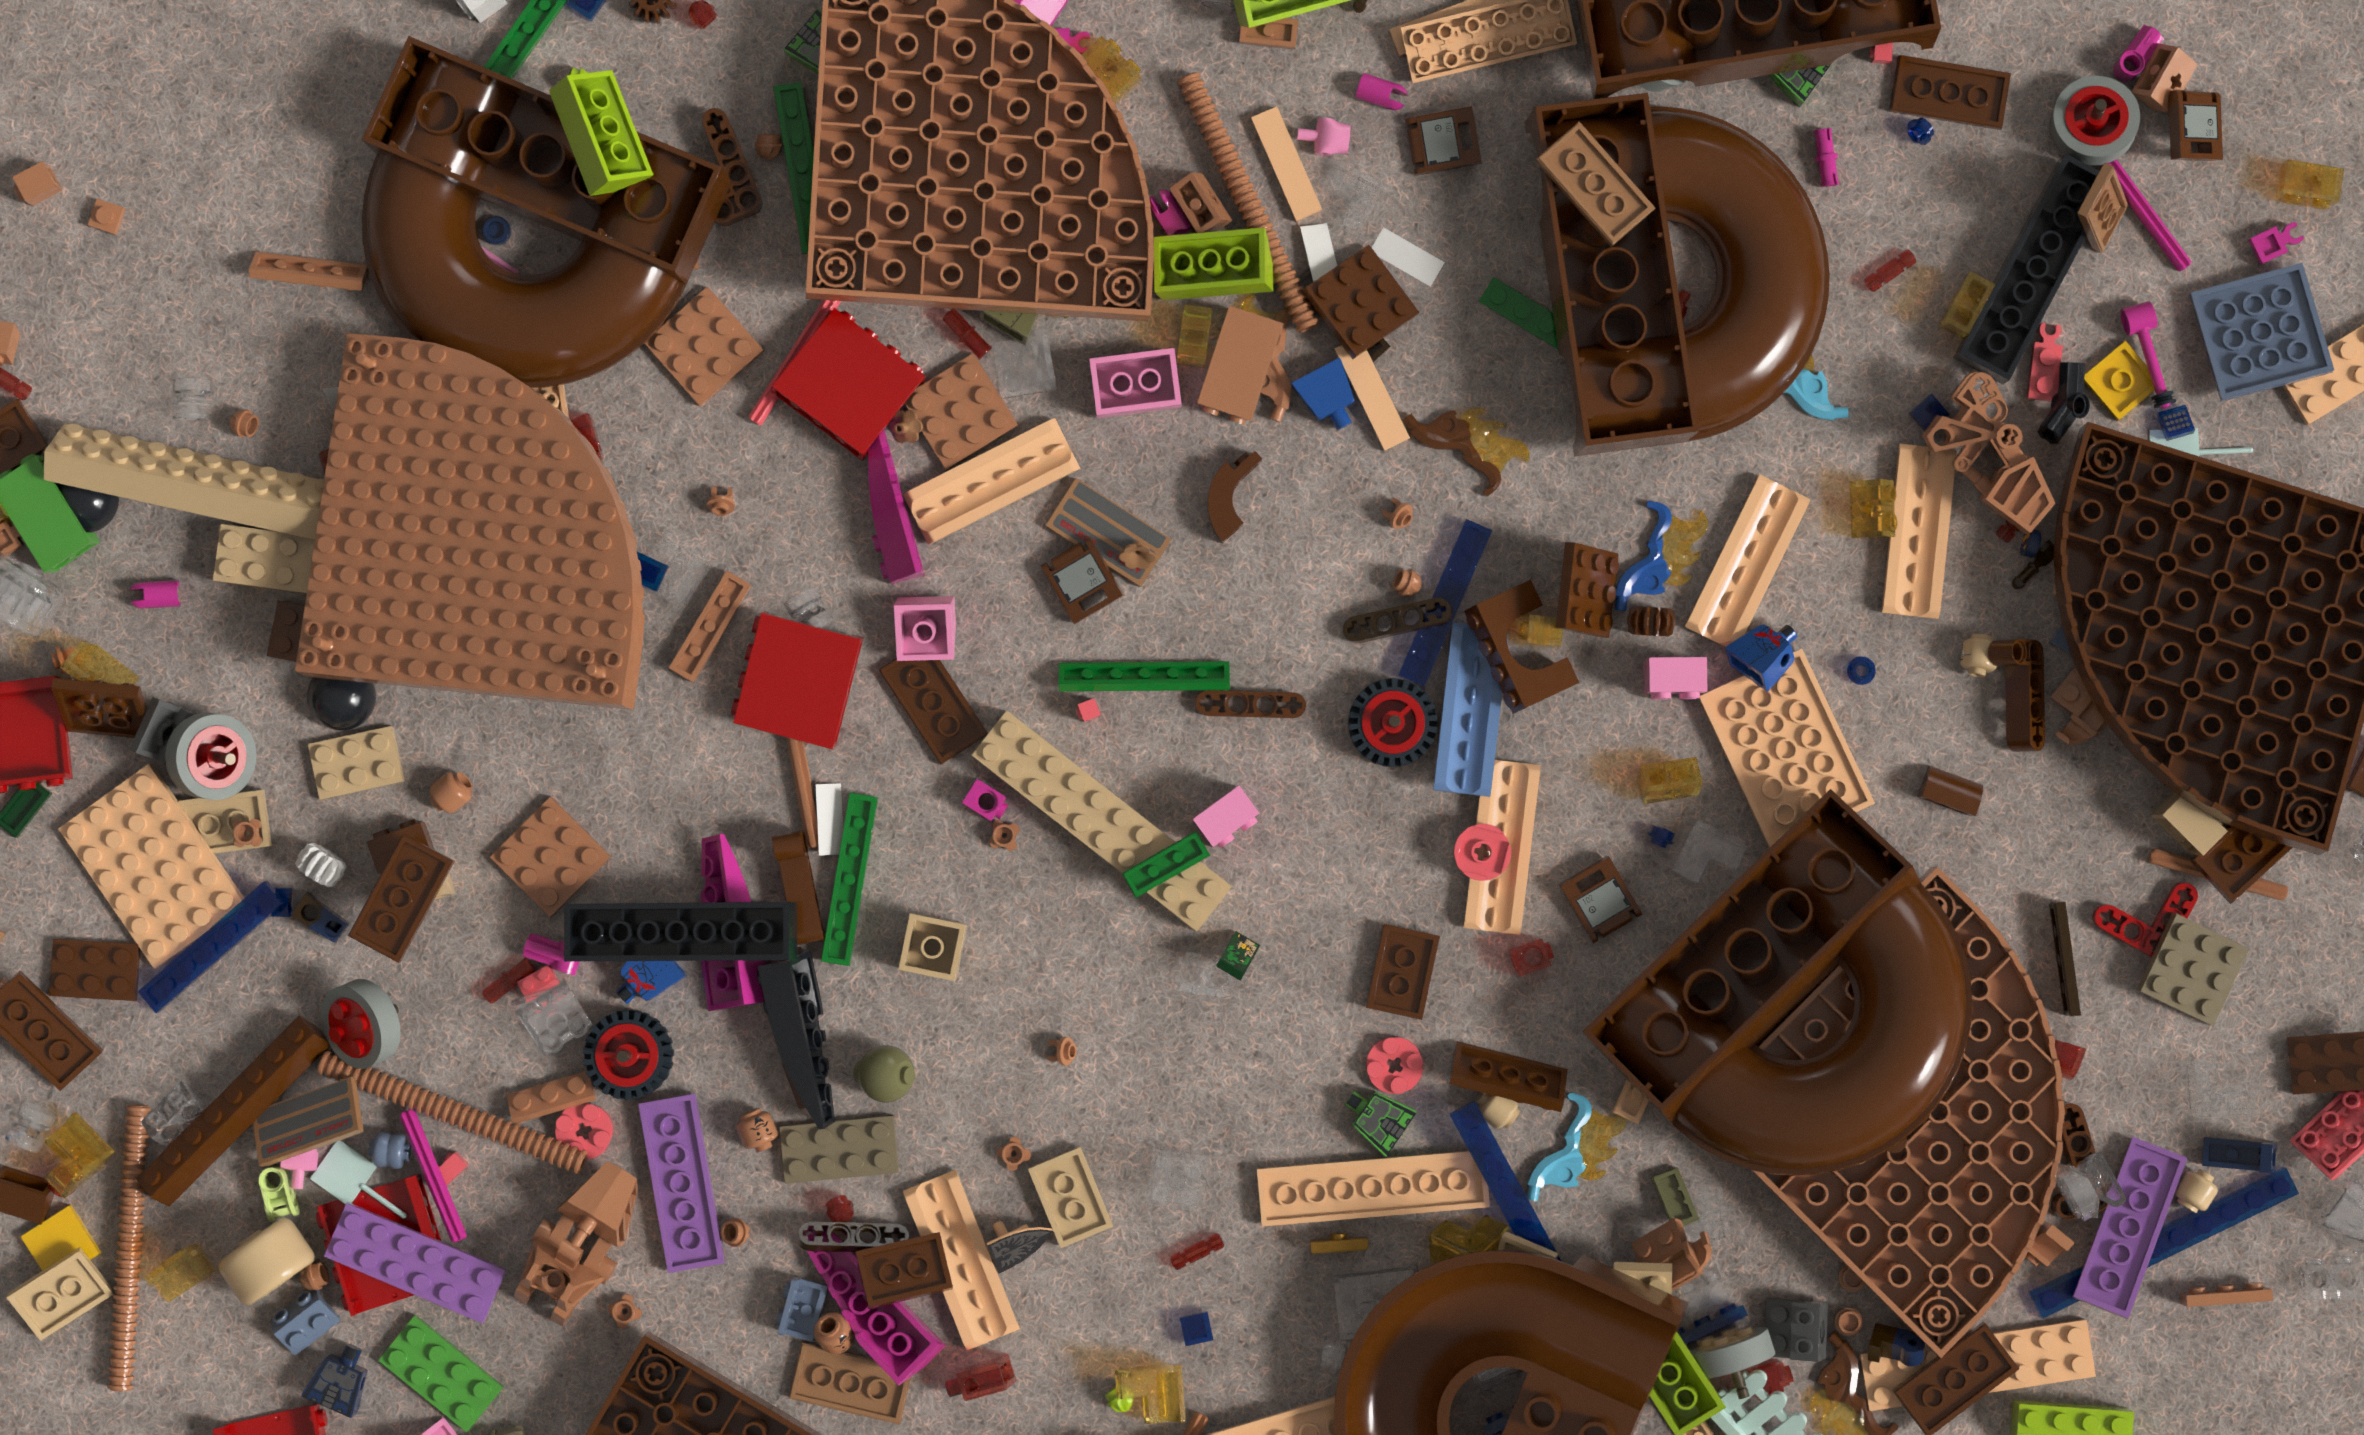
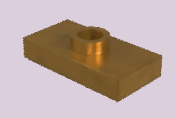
[1310,1233,1368,1254]

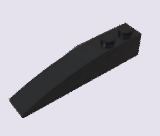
[757,950,835,1130]

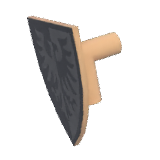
[987,1221,1053,1274]

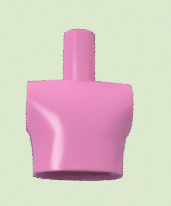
[1297,118,1351,156]
[280,1149,318,1189]

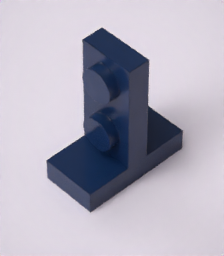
[2202,1137,2277,1173]

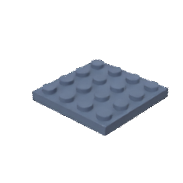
[2189,263,2334,402]

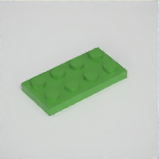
[378,1315,504,1432]

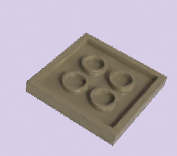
[2137,912,2249,1026]

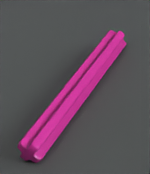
[2100,159,2191,272]
[399,1110,467,1243]

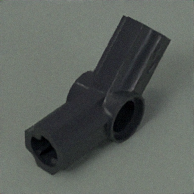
[2037,362,2090,444]

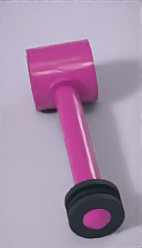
[2120,301,2176,409]

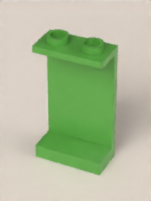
[0,454,100,573]

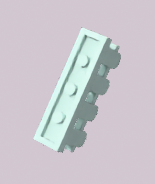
[1710,1370,1823,1435]

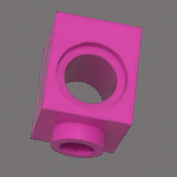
[962,779,1008,821]

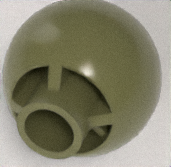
[853,1045,915,1103]

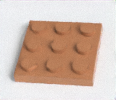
[645,286,764,407]
[905,353,1018,471]
[490,796,612,917]

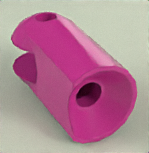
[1356,73,1408,110]
[1150,189,1192,236]
[129,580,181,609]

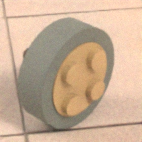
[1689,1326,1775,1399]

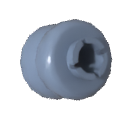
[368,1132,412,1169]

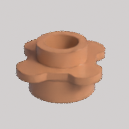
[233,818,262,847]
[989,820,1020,851]
[997,1137,1031,1171]
[608,1294,642,1328]

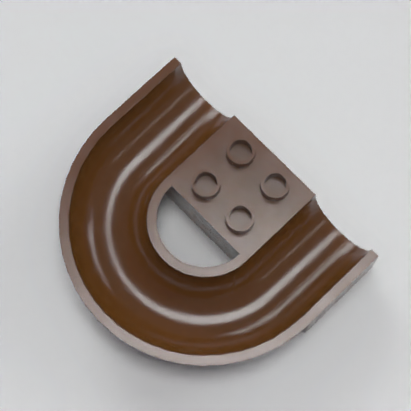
[1576,0,1941,99]
[362,36,732,388]
[1524,93,1830,457]
[1582,789,1973,1176]
[1334,1250,1689,1435]

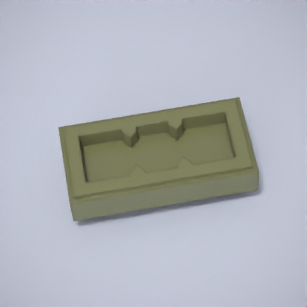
[1650,1167,1700,1227]

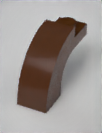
[1208,451,1262,544]

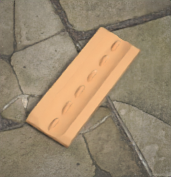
[1400,0,1577,83]
[903,418,1080,545]
[1881,444,1957,619]
[1684,474,1810,647]
[1463,760,1540,935]
[903,1169,1020,1350]

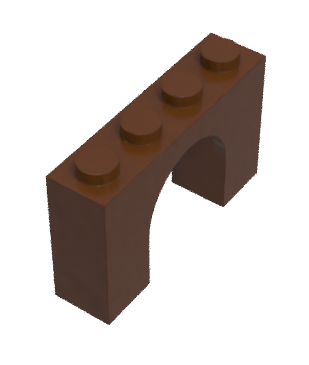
[1464,580,1579,714]

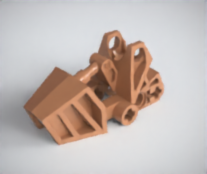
[1922,372,2055,535]
[514,1161,638,1327]

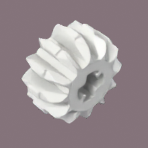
[295,843,347,887]

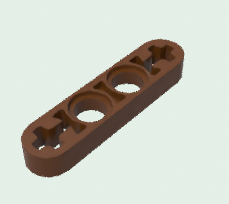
[1195,690,1306,719]

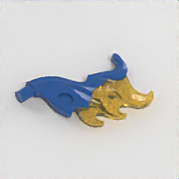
[1615,501,1708,611]

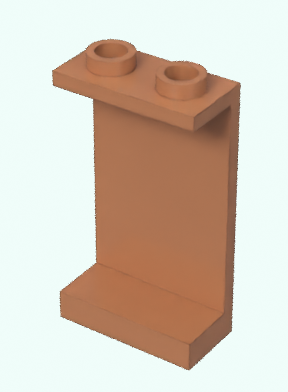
[1197,305,1284,425]

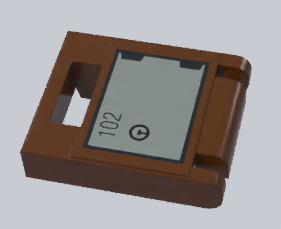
[2168,90,2223,161]
[1405,106,1482,176]
[1041,536,1125,624]
[1558,856,1643,944]

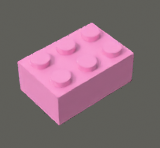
[1089,348,1182,419]

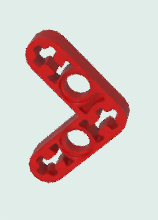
[2092,883,2198,957]

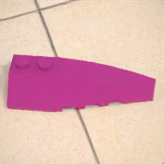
[868,429,925,584]
[701,834,765,1011]
[807,1231,946,1385]

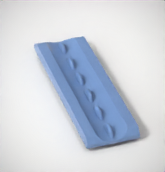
[1433,622,1509,797]

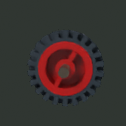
[1348,678,1438,767]
[582,1010,674,1100]

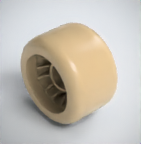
[218,1218,315,1306]

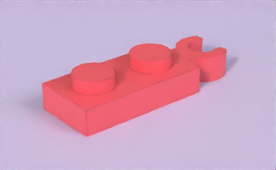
[2026,323,2063,402]

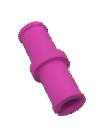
[1813,128,1839,187]

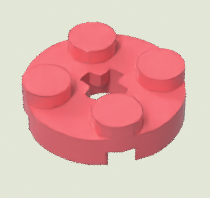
[1453,824,1511,881]
[1366,1037,1423,1094]
[555,1103,614,1160]

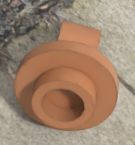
[706,486,735,516]
[1382,498,1413,529]
[50,645,80,674]
[1047,1037,1077,1066]

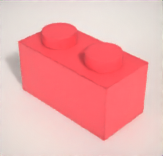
[1869,43,1893,64]
[1076,698,1101,722]
[517,965,560,1001]
[438,1152,469,1186]

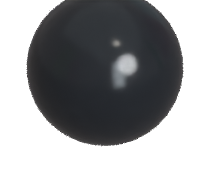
[55,483,119,532]
[307,677,376,731]

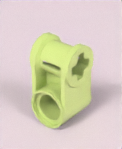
[259,1164,300,1222]

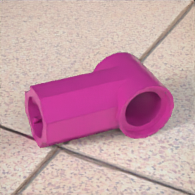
[2113,24,2164,82]
[523,933,580,976]

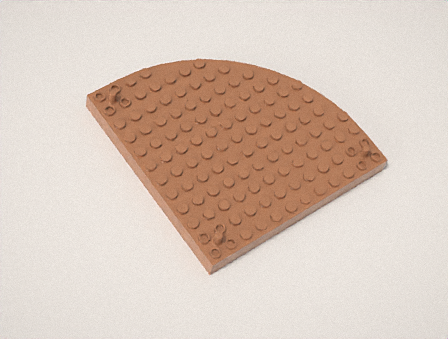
[805,0,1154,322]
[295,333,645,710]
[1750,867,2065,1358]

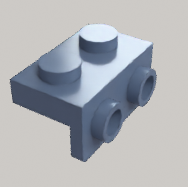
[775,1276,828,1342]
[270,1290,341,1355]

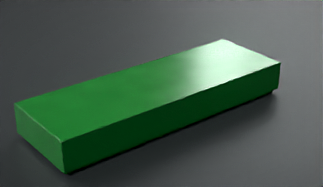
[1121,831,1210,898]

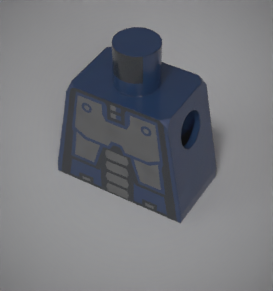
[301,1344,368,1418]

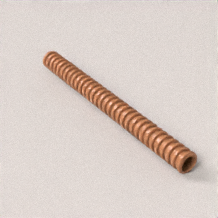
[1177,72,1319,333]
[317,1051,588,1174]
[107,1105,151,1391]

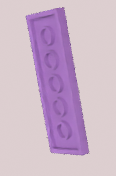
[638,1093,725,1273]
[2072,1137,2187,1319]
[324,1202,507,1324]

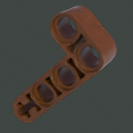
[702,108,763,227]
[1988,639,2045,752]
[772,830,825,945]
[2051,1102,2109,1220]

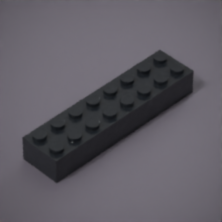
[1953,154,2100,384]
[564,902,797,962]

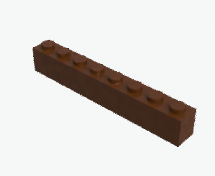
[136,1016,330,1207]

